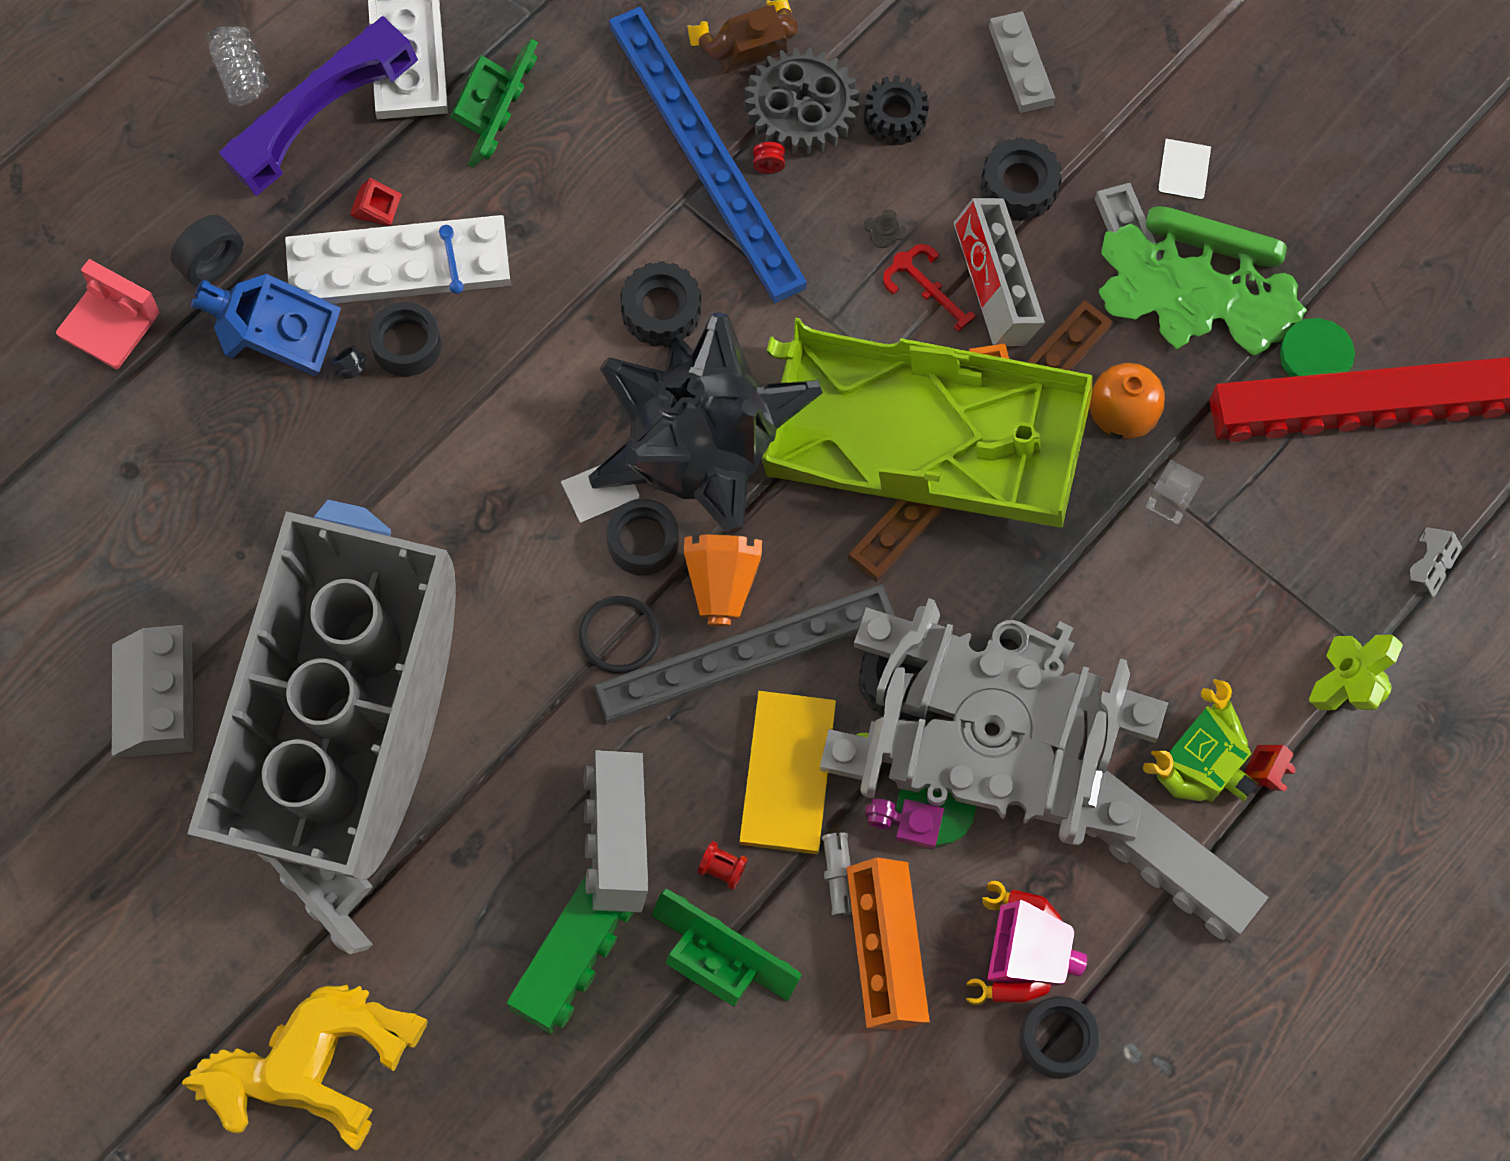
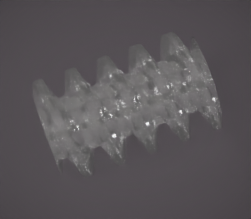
[205,26,269,106]

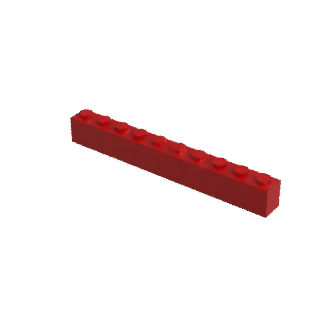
[1209,357,1510,442]

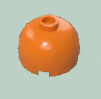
[1089,363,1165,439]

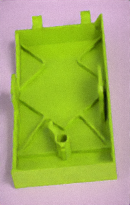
[762,318,1092,528]

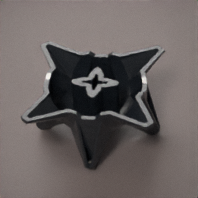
[588,312,823,534]

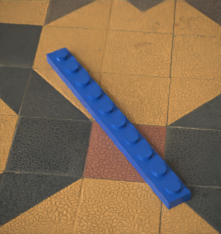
[609,7,807,304]

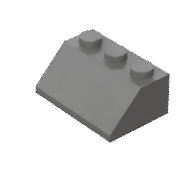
[112,625,193,758]

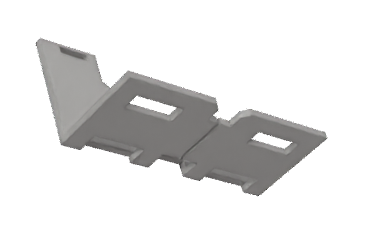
[1410,527,1462,598]

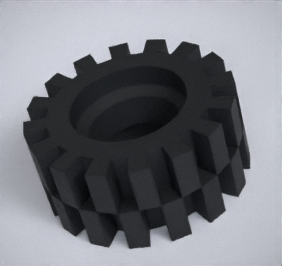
[864,75,929,145]

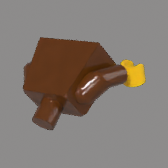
[687,0,798,74]

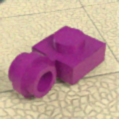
[865,799,944,850]

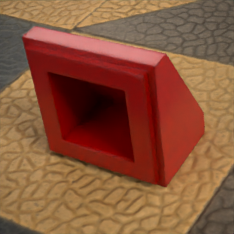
[350,178,402,226]

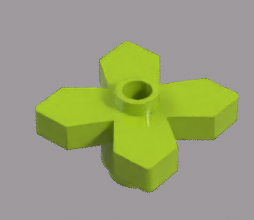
[1309,634,1403,710]

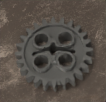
[745,47,859,155]

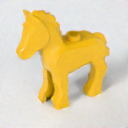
[182,984,428,1150]

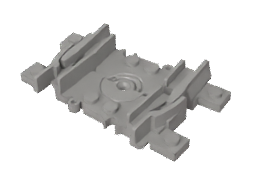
[820,598,1168,845]

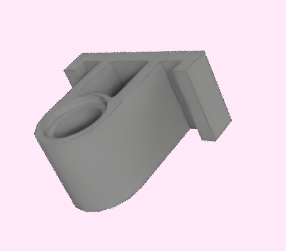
[990,620,1075,671]

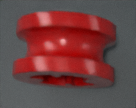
[753,142,785,174]

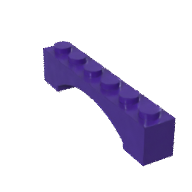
[219,16,418,196]

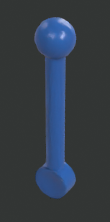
[439,225,464,294]

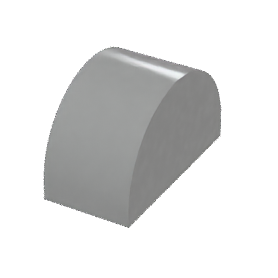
[187,511,456,880]

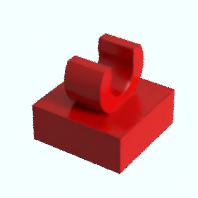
[1244,745,1296,791]

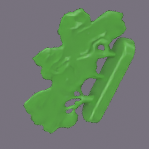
[1099,206,1307,355]

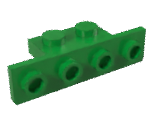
[450,38,538,168]
[651,889,802,1007]

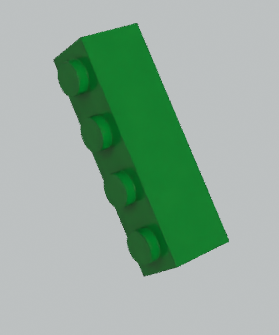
[507,865,634,1035]

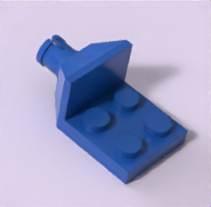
[191,274,341,376]

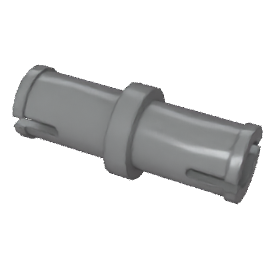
[822,833,852,917]

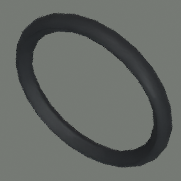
[579,596,660,673]

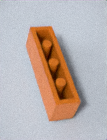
[846,857,930,1031]

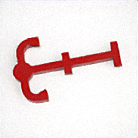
[883,244,977,333]

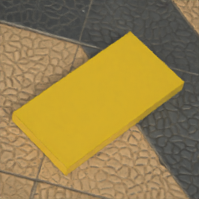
[739,691,836,855]

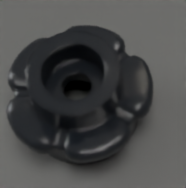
[331,345,366,379]

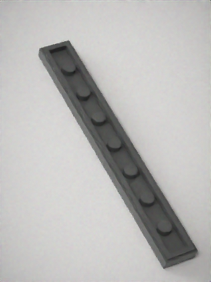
[593,584,896,724]

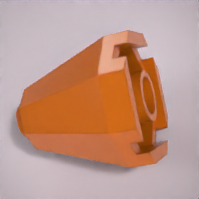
[684,534,762,627]

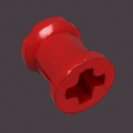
[697,841,748,890]

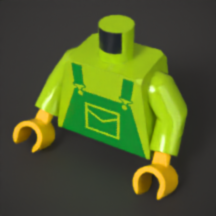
[1143,679,1258,802]

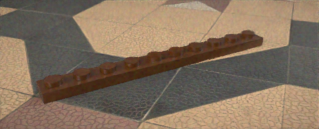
[848,300,1113,583]

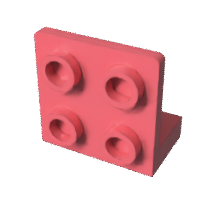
[56,259,160,369]

